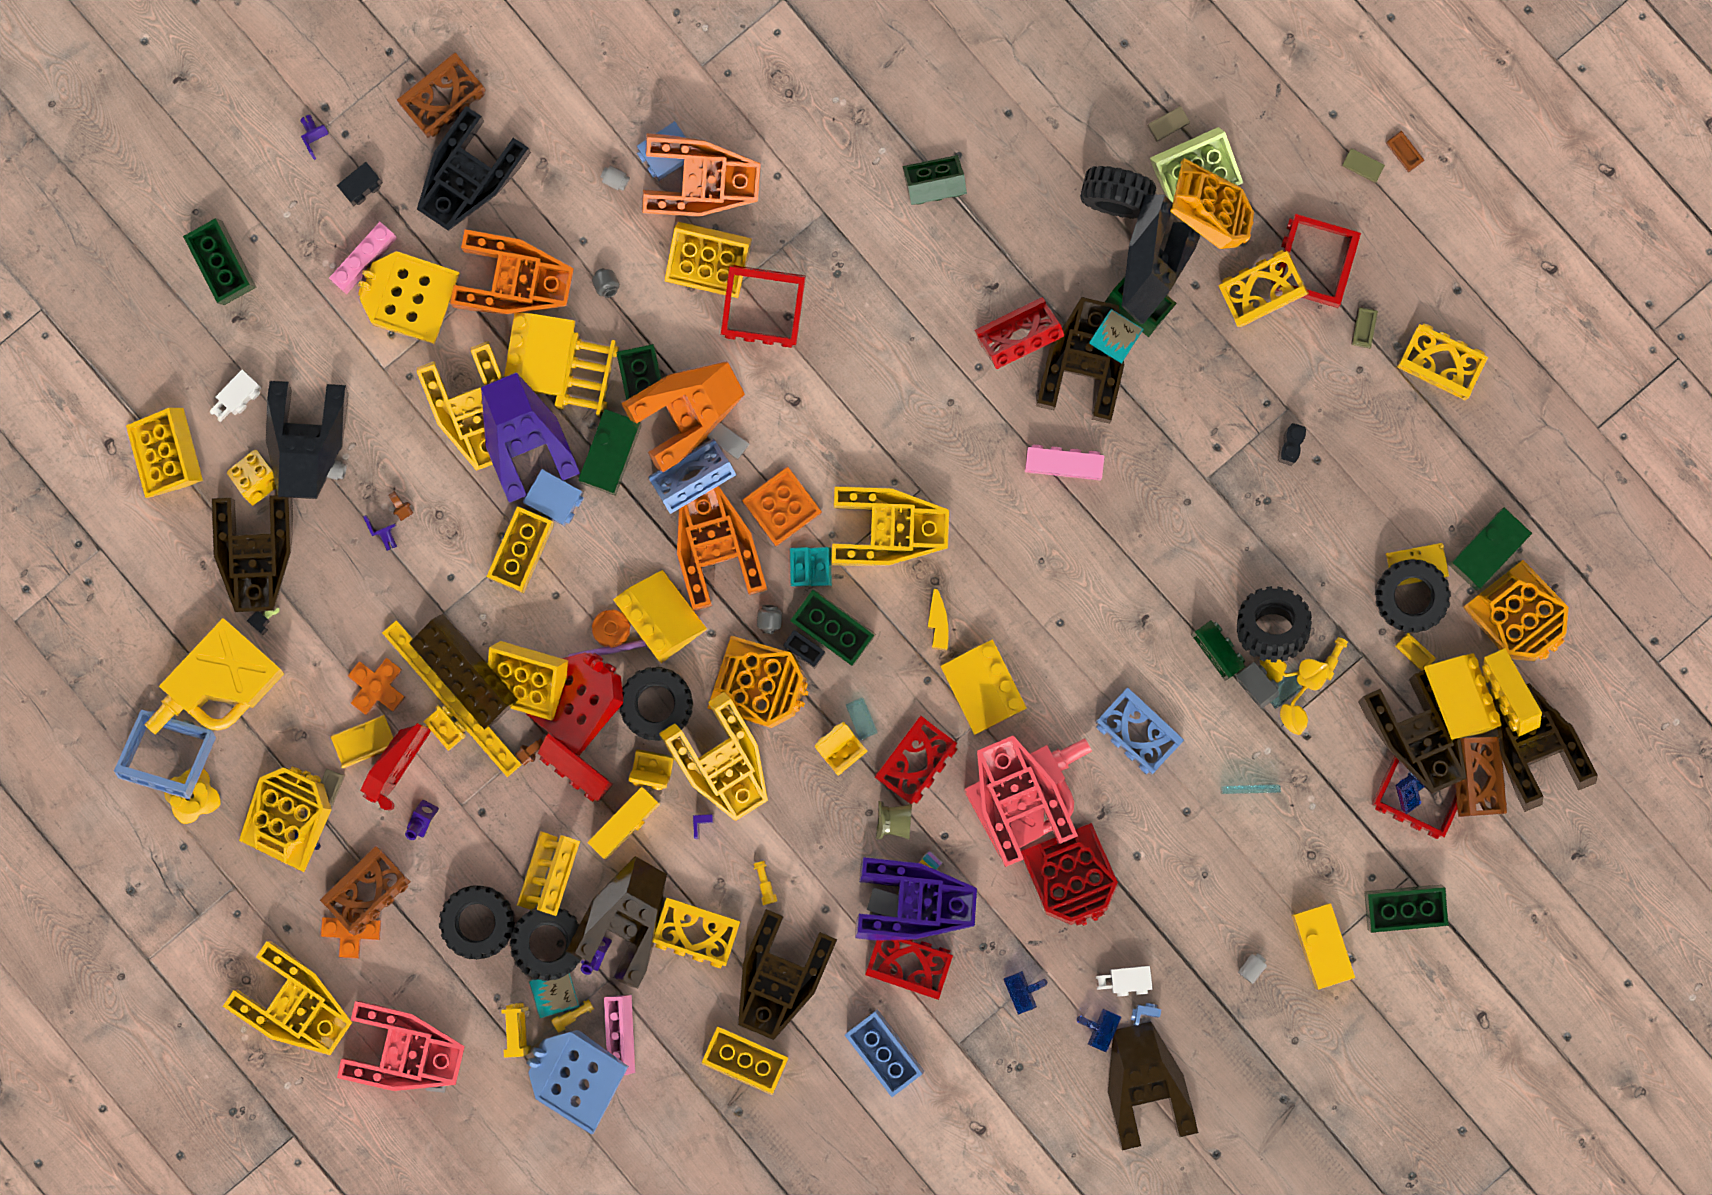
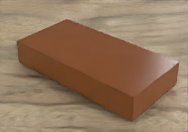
[1386,131,1425,173]

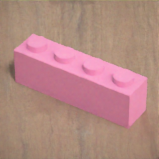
[329,222,397,295]
[1025,445,1104,481]
[604,995,635,1075]

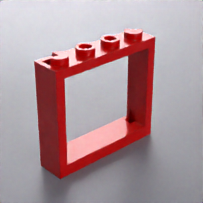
[1271,214,1361,308]
[720,265,806,348]
[1372,755,1474,839]

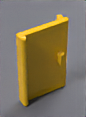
[1386,543,1449,586]
[330,715,394,768]

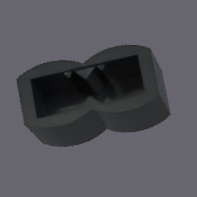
[1278,423,1306,466]

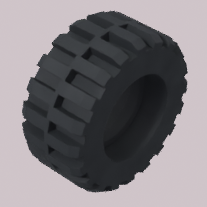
[1080,166,1157,219]
[1375,559,1451,633]
[1237,586,1312,663]
[619,667,693,741]
[439,885,515,960]
[510,908,581,981]

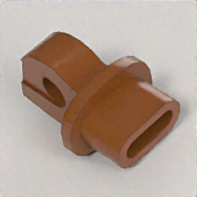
[388,491,413,521]
[515,739,543,766]

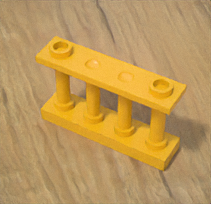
[555,332,619,417]
[517,831,580,916]

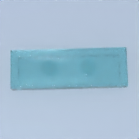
[1221,785,1281,794]

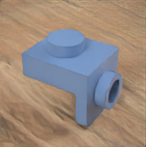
[1131,1003,1161,1026]

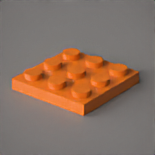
[742,467,822,547]

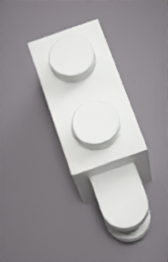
[210,370,261,422]
[1096,966,1152,997]

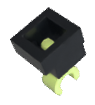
[247,608,280,635]

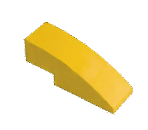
[927,589,949,651]

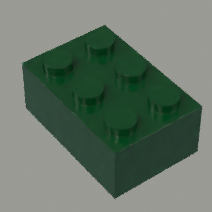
[616,344,662,400]

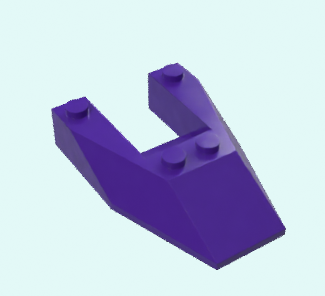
[481,372,580,503]
[855,857,977,940]

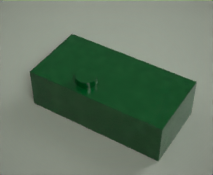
[183,218,257,305]
[578,409,642,496]
[1448,507,1533,591]
[790,589,876,666]
[1364,884,1449,933]

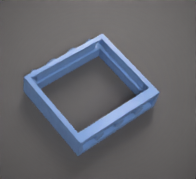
[114,710,216,799]

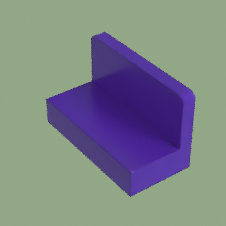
[693,814,714,839]

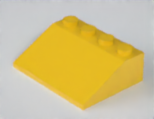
[665,221,752,298]
[504,313,575,396]
[126,408,203,498]
[613,570,707,664]
[940,639,1027,735]
[488,641,568,721]
[1424,653,1502,739]

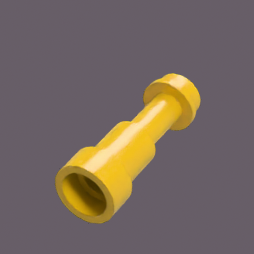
[1325,637,1348,681]
[753,861,778,906]
[551,999,594,1033]

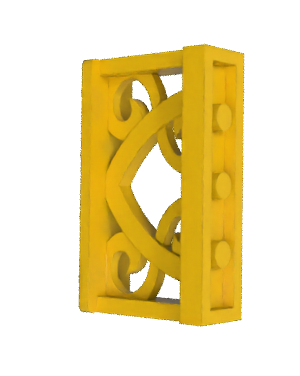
[1218,250,1309,328]
[1397,323,1488,401]
[653,898,741,968]
[501,1003,531,1058]

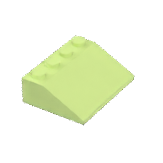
[1150,127,1243,202]

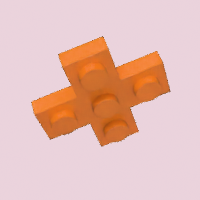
[348,658,405,715]
[321,899,381,958]

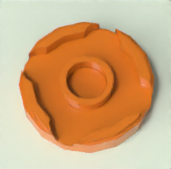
[592,610,630,648]

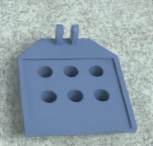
[527,1030,629,1135]

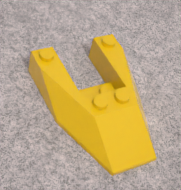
[416,341,502,471]
[832,486,949,566]
[659,692,768,821]
[223,941,353,1055]

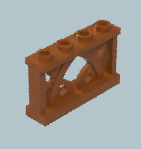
[397,53,486,138]
[1455,737,1507,817]
[320,846,411,936]

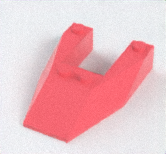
[977,736,1078,867]
[337,1001,465,1091]

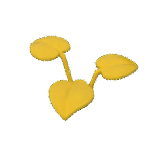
[1259,657,1329,735]

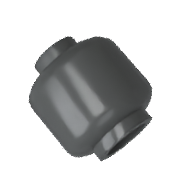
[592,268,620,298]
[757,605,782,634]

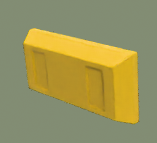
[1395,633,1436,671]

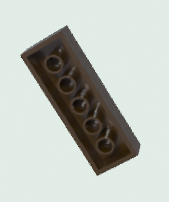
[409,614,518,730]

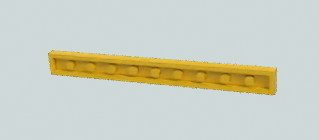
[382,620,522,777]

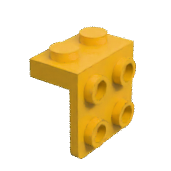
[227,450,276,506]
[423,705,466,751]
[815,722,868,776]
[628,749,674,790]

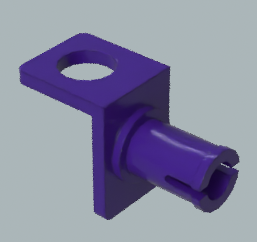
[300,115,329,160]
[363,515,397,551]
[405,800,439,840]
[580,937,612,975]

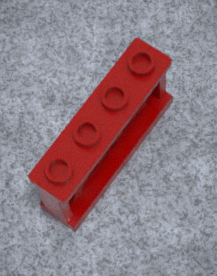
[974,297,1064,369]
[874,715,958,804]
[865,939,953,1000]

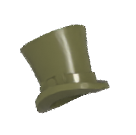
[876,801,912,840]

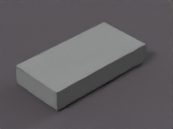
[707,422,749,460]

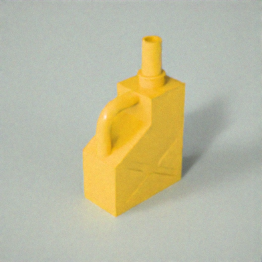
[144,618,284,735]

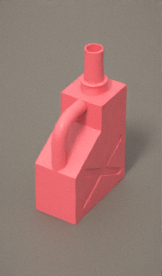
[964,738,1092,858]

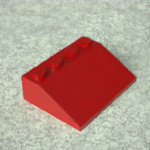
[538,733,613,802]

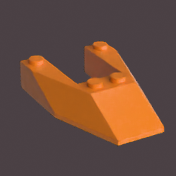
[642,133,761,217]
[450,229,574,314]
[621,361,745,472]
[677,486,767,611]

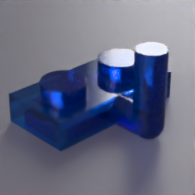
[1395,771,1424,814]
[1003,971,1048,1015]
[1077,1009,1121,1052]

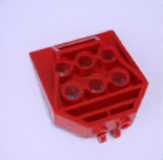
[526,652,623,756]
[360,723,431,811]
[1021,823,1118,926]

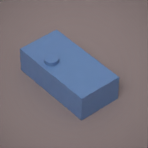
[845,1009,924,1097]

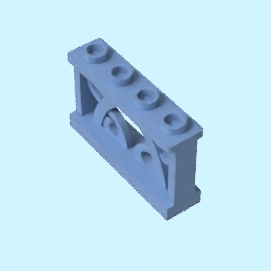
[648,439,736,514]
[1095,688,1184,775]

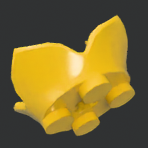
[164,768,221,824]

